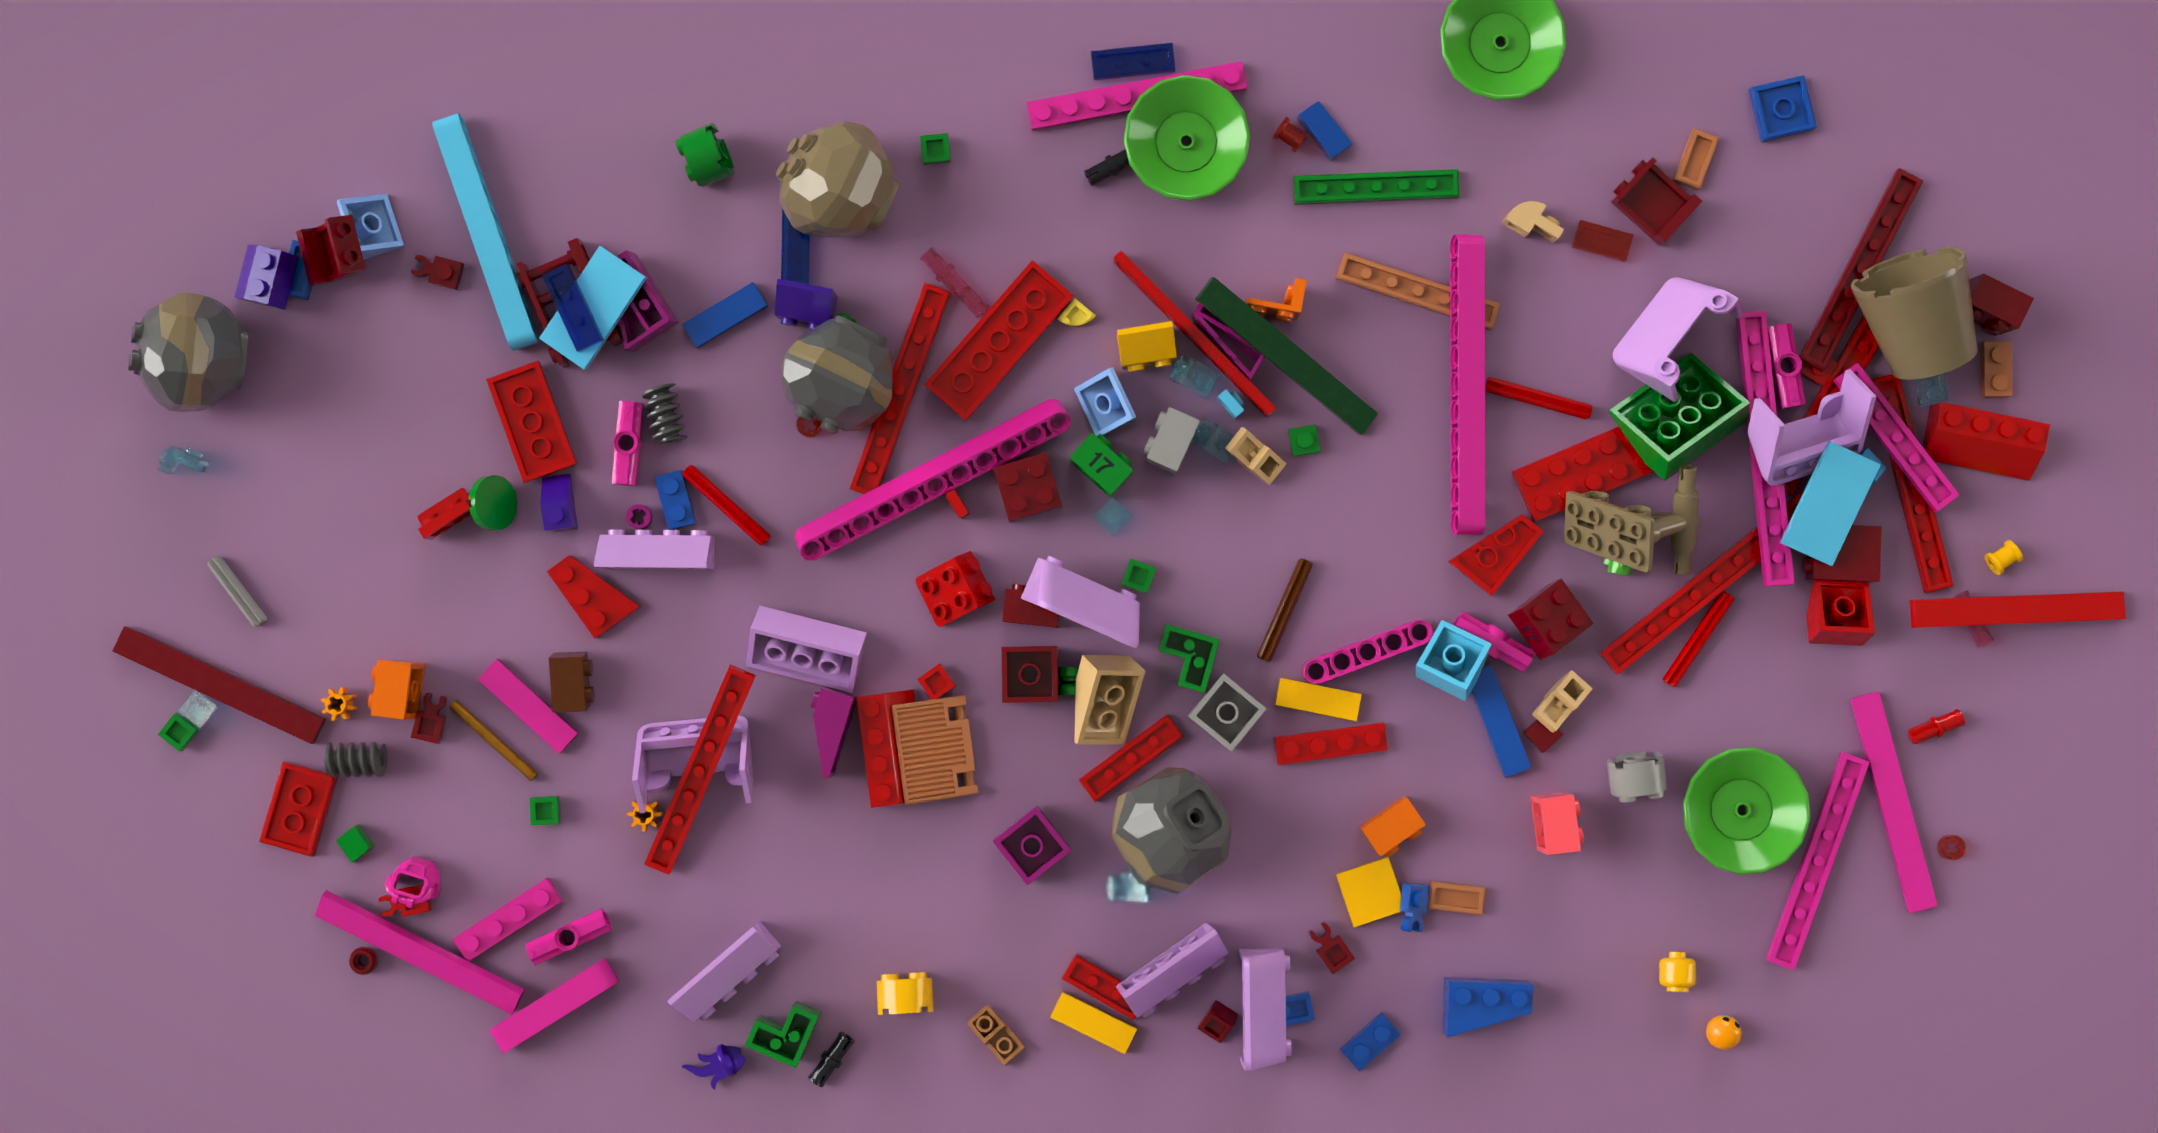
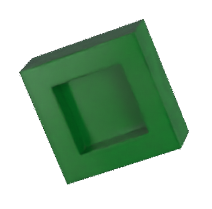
[920,133,951,165]
[1288,424,1320,457]
[1121,558,1156,594]
[158,712,200,752]
[529,796,561,826]

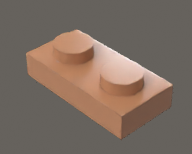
[1980,342,2013,397]

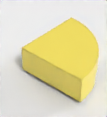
[1057,298,1096,326]

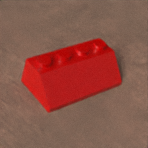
[1922,402,2051,481]
[856,689,915,808]

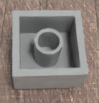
[1143,407,1200,475]
[1187,673,1267,752]

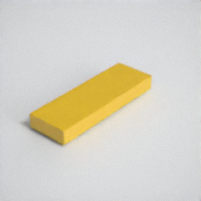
[1275,678,1362,721]
[1050,991,1137,1054]

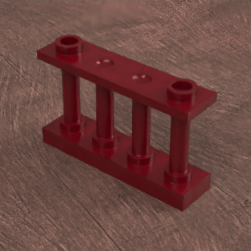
[516,238,624,368]

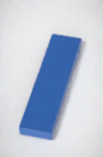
[1471,664,1532,778]

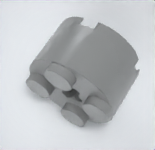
[1607,752,1667,802]

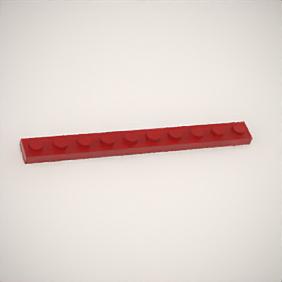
[1599,489,1805,675]

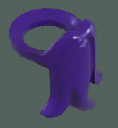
[682,1044,746,1090]

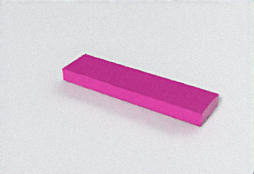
[478,659,579,754]

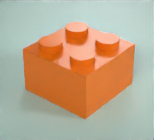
[368,660,425,720]

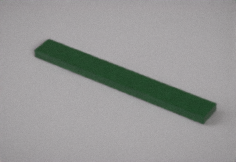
[1195,277,1378,435]

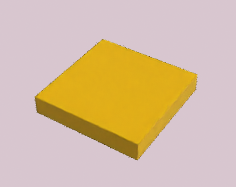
[1335,857,1401,928]

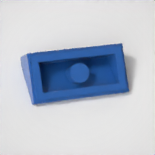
[1297,101,1353,161]

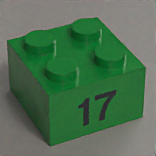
[1069,433,1133,498]

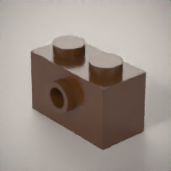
[549,652,595,713]

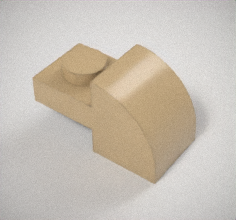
[1502,201,1564,243]
[1225,427,1287,485]
[1532,670,1593,733]

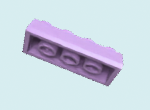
[594,529,715,570]
[746,605,867,693]
[667,921,781,1023]
[1115,923,1229,1018]

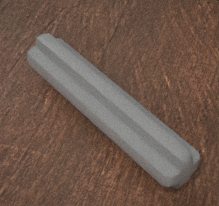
[207,556,267,627]

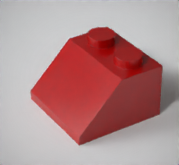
[1806,579,1875,646]

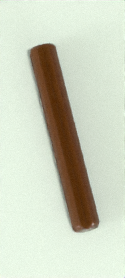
[1257,558,1313,662]

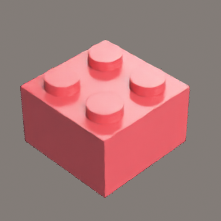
[1531,792,1584,855]

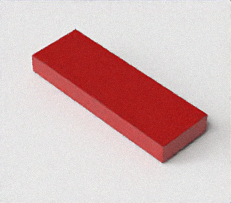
[1062,954,1136,1021]

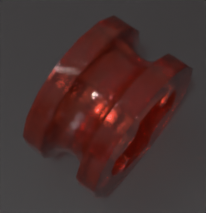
[796,417,822,438]
[1937,835,1966,860]

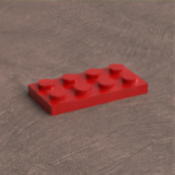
[486,361,577,483]

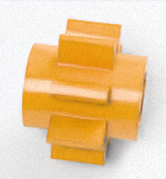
[320,687,358,721]
[627,796,664,832]

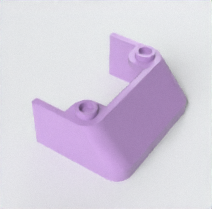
[1747,369,1876,486]
[632,716,753,813]

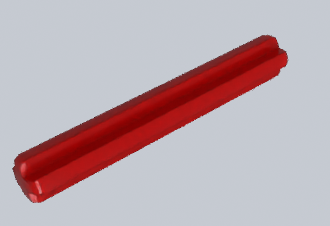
[1485,377,1592,419]
[682,465,771,546]
[1663,592,1734,687]

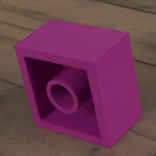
[993,805,1071,885]

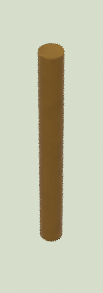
[449,700,539,781]

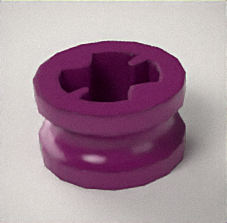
[626,504,653,530]

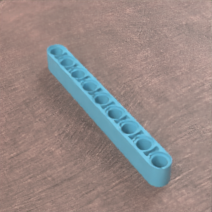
[432,113,540,351]

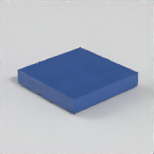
[1748,75,1817,142]

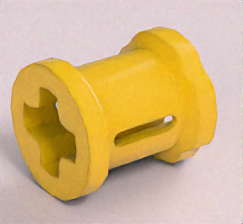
[1984,540,2023,575]

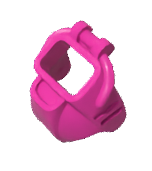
[385,856,441,909]

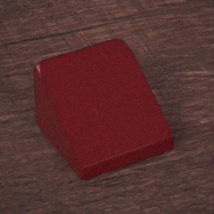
[1197,1000,1238,1044]

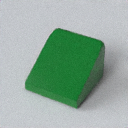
[336,824,375,863]

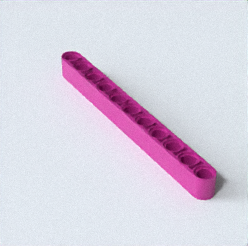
[1450,234,1485,535]
[794,399,1071,561]

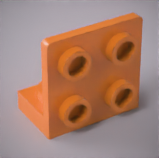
[1245,278,1307,323]

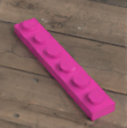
[1833,363,1959,512]

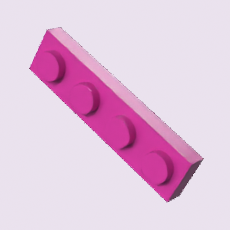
[453,878,563,961]

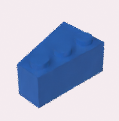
[1442,977,1533,1038]

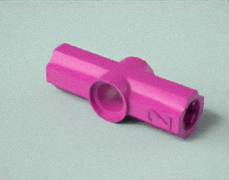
[1768,323,1806,409]
[612,401,644,486]
[1453,611,1535,672]
[525,908,613,966]

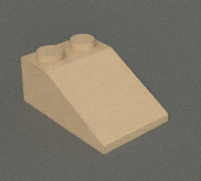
[1075,655,1145,745]

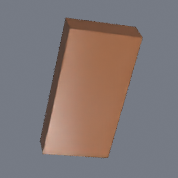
[1673,128,1719,190]
[1428,881,1486,915]

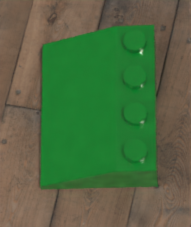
[1609,353,1750,481]

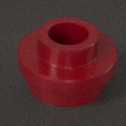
[349,947,378,975]

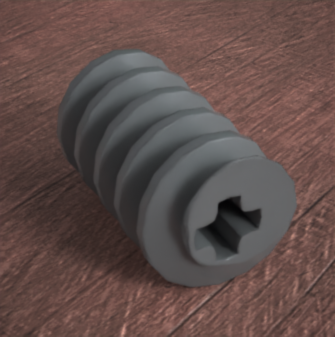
[642,383,688,444]
[324,742,387,778]

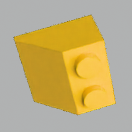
[1116,321,1177,372]

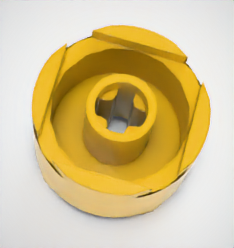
[876,972,934,1015]

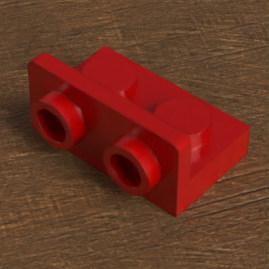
[417,488,472,540]

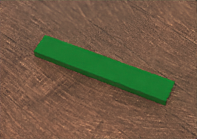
[1293,169,1459,205]

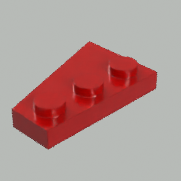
[1448,514,1544,596]
[547,555,641,639]

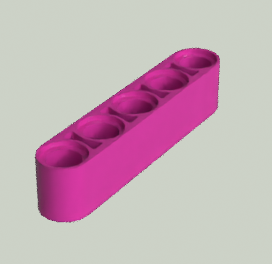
[1302,620,1433,684]
[489,958,619,1054]

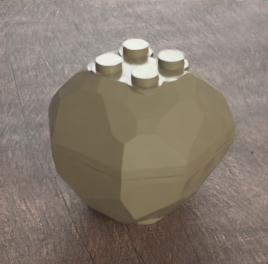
[776,121,899,238]

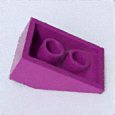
[811,687,857,779]

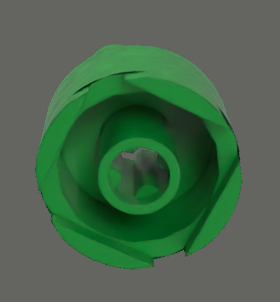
[675,123,735,187]

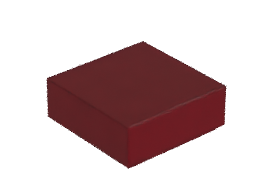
[1523,720,1564,753]

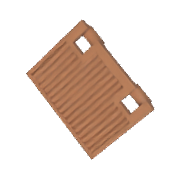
[891,695,978,805]

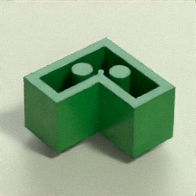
[1158,624,1220,693]
[745,1001,821,1068]

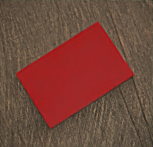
[259,761,338,857]

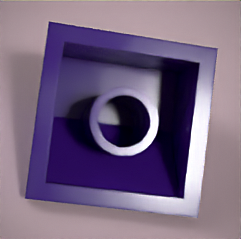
[234,245,299,310]
[775,279,838,330]

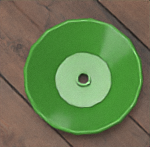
[1440,0,1566,101]
[1124,75,1251,201]
[1683,747,1810,875]

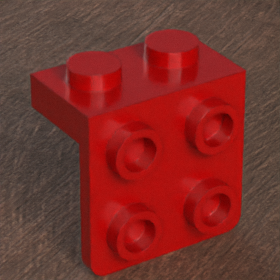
[915,551,995,627]

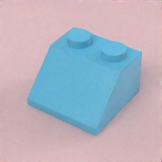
[1416,620,1492,702]

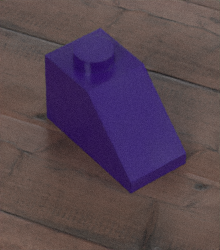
[540,474,578,532]

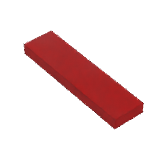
[1079,714,1184,802]

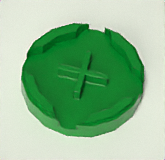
[469,475,518,531]

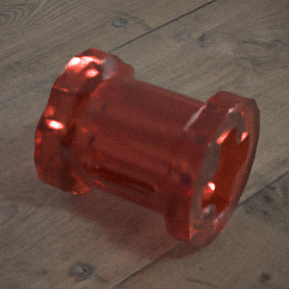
[1272,117,1309,152]

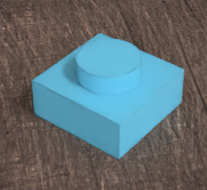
[1217,389,1244,420]

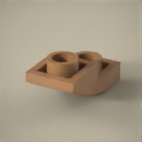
[967,1004,1027,1066]

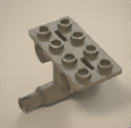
[1564,464,1700,575]

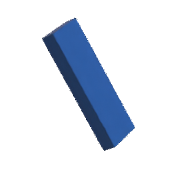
[682,282,768,349]

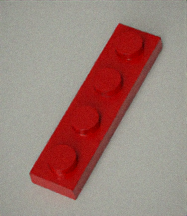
[1274,722,1388,765]

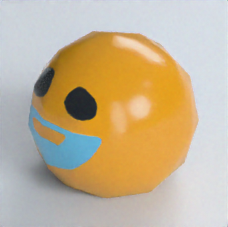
[1706,1015,1742,1050]

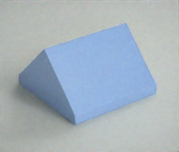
[337,194,404,259]
[1074,367,1136,437]

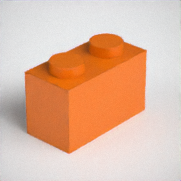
[1359,796,1426,857]

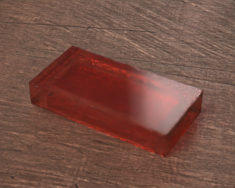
[1572,220,1634,262]

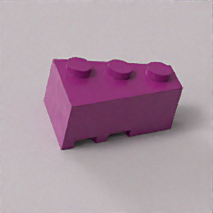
[617,250,679,352]
[1192,303,1264,381]

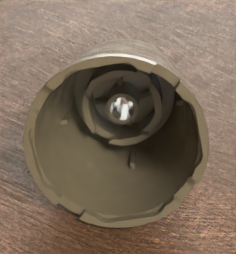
[1851,246,1978,380]

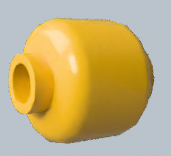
[1659,952,1696,992]

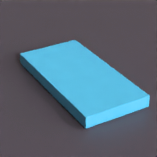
[539,246,647,370]
[1780,441,1881,566]

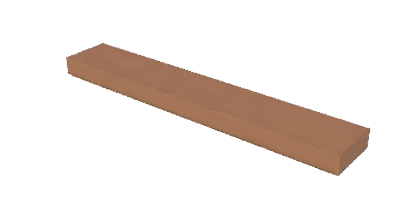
[1335,252,1501,330]

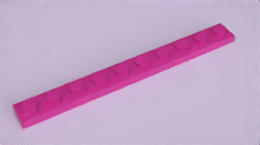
[1736,311,1795,587]

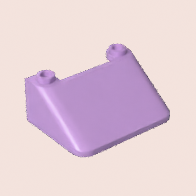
[1613,277,1742,402]
[1021,556,1140,649]
[1239,948,1291,1072]

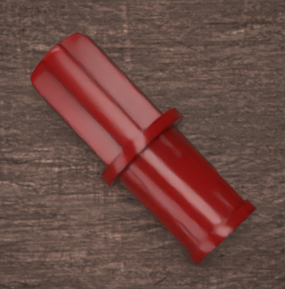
[1908,709,1965,744]

